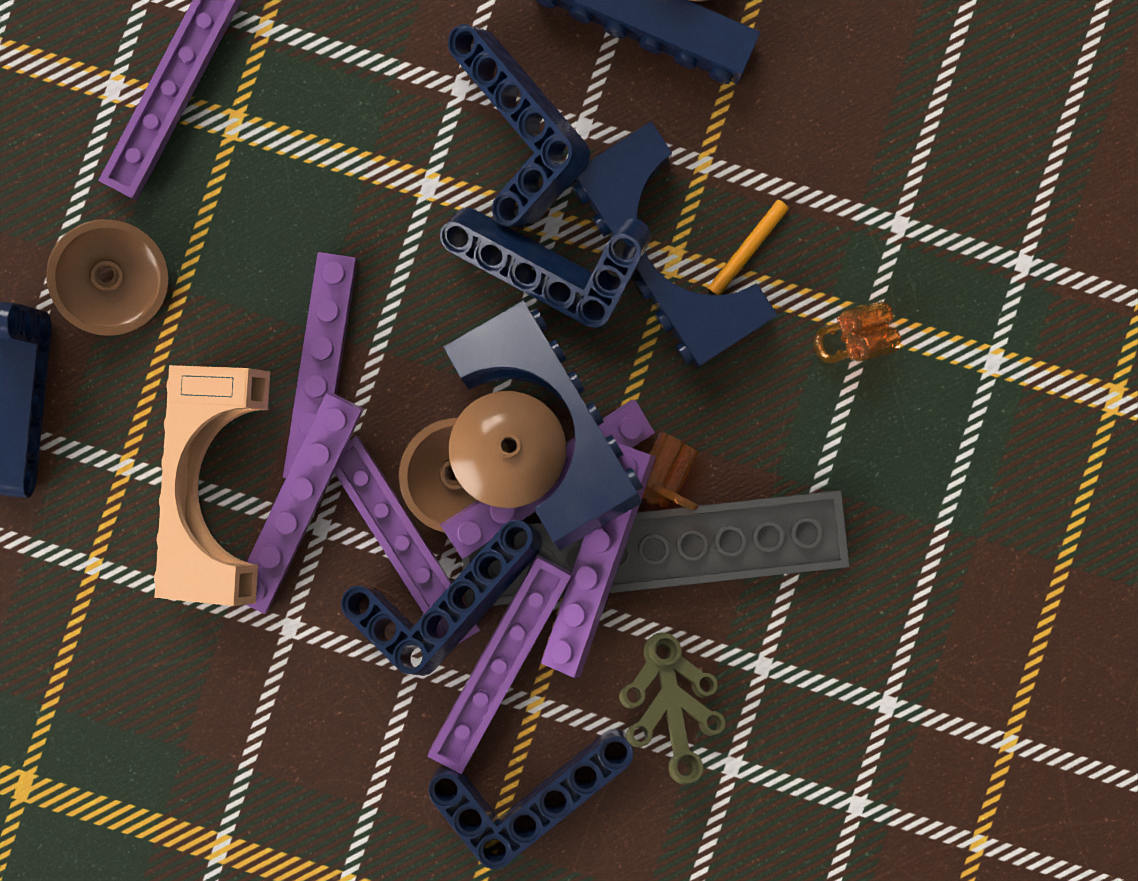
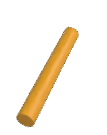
[707,200,789,295]

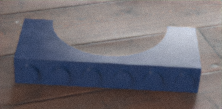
[571,121,778,369]
[443,300,643,551]

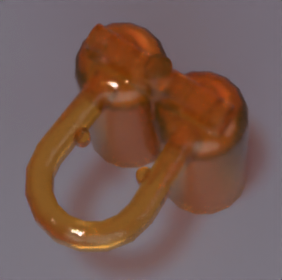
[813,301,901,364]
[642,431,699,511]

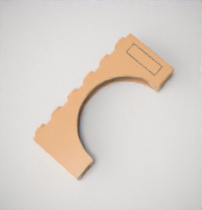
[154,365,270,606]

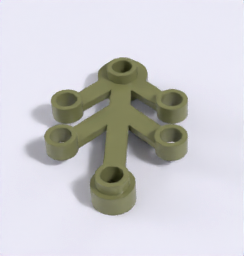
[619,632,725,784]

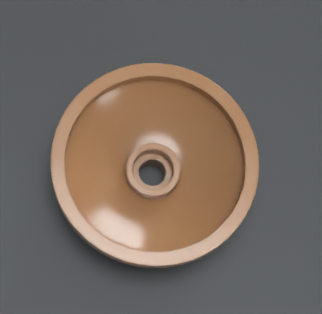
[46,219,168,336]
[449,391,566,508]
[399,418,511,533]

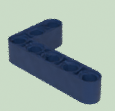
[448,24,590,227]
[440,207,651,328]
[0,302,52,498]
[341,520,542,676]
[428,729,633,869]

